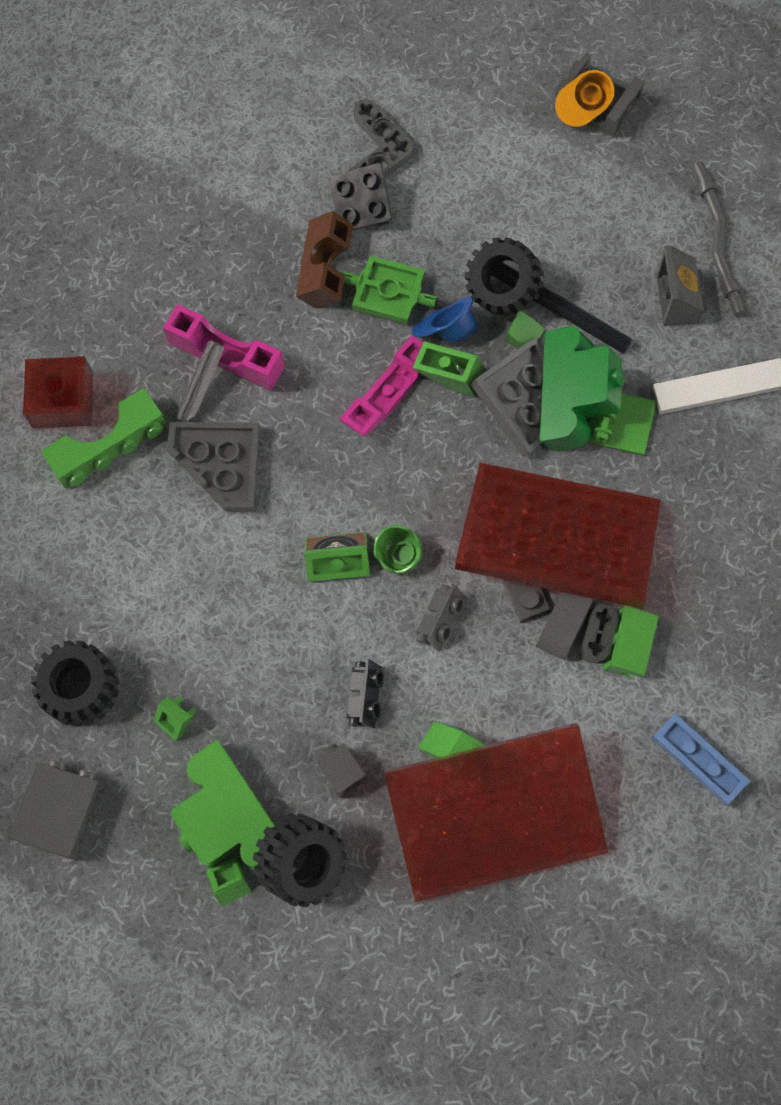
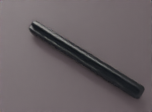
[491,262,632,353]

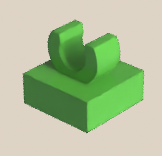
[153,697,196,741]

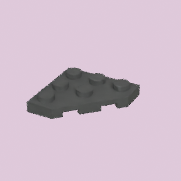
[470,337,544,457]
[167,422,260,512]

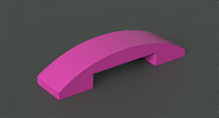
[340,335,423,437]

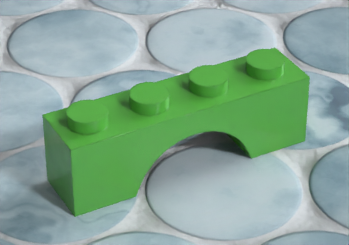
[40,388,167,489]

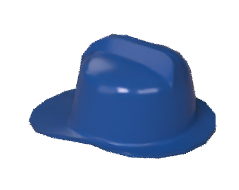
[411,296,479,343]

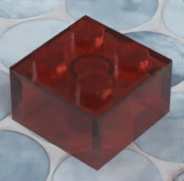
[23,356,93,429]

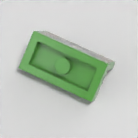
[305,532,370,582]

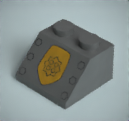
[656,245,707,326]

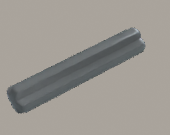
[176,341,224,422]

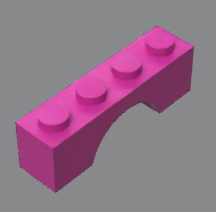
[163,304,285,391]

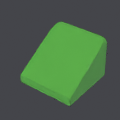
[506,311,545,348]
[206,856,251,907]

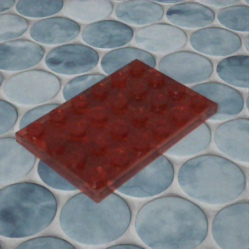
[455,463,661,609]
[383,723,608,902]

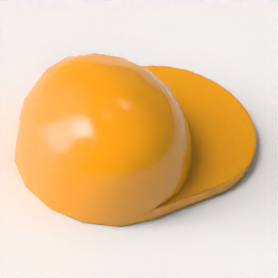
[555,70,614,127]

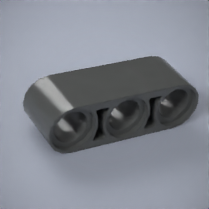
[536,568,603,661]

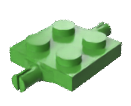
[342,255,438,325]

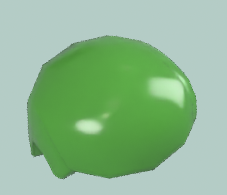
[373,525,423,574]

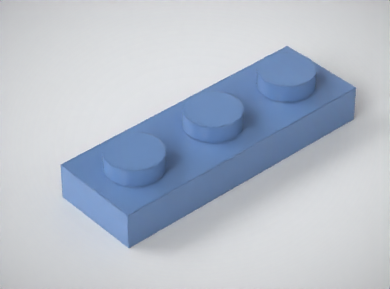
[652,713,750,806]

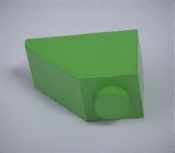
[413,341,487,397]
[418,721,491,782]

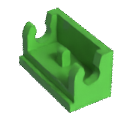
[602,605,659,679]

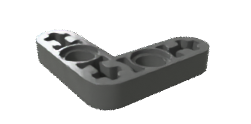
[347,99,414,178]

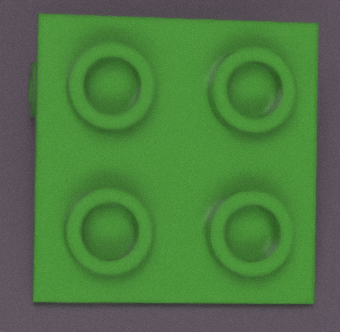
[587,392,656,456]

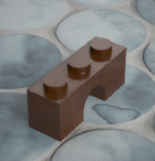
[296,211,353,308]

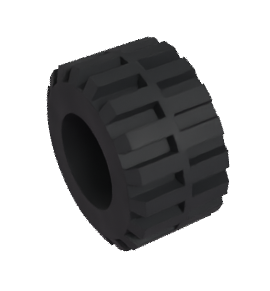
[465,237,544,316]
[31,640,119,727]
[253,813,347,908]

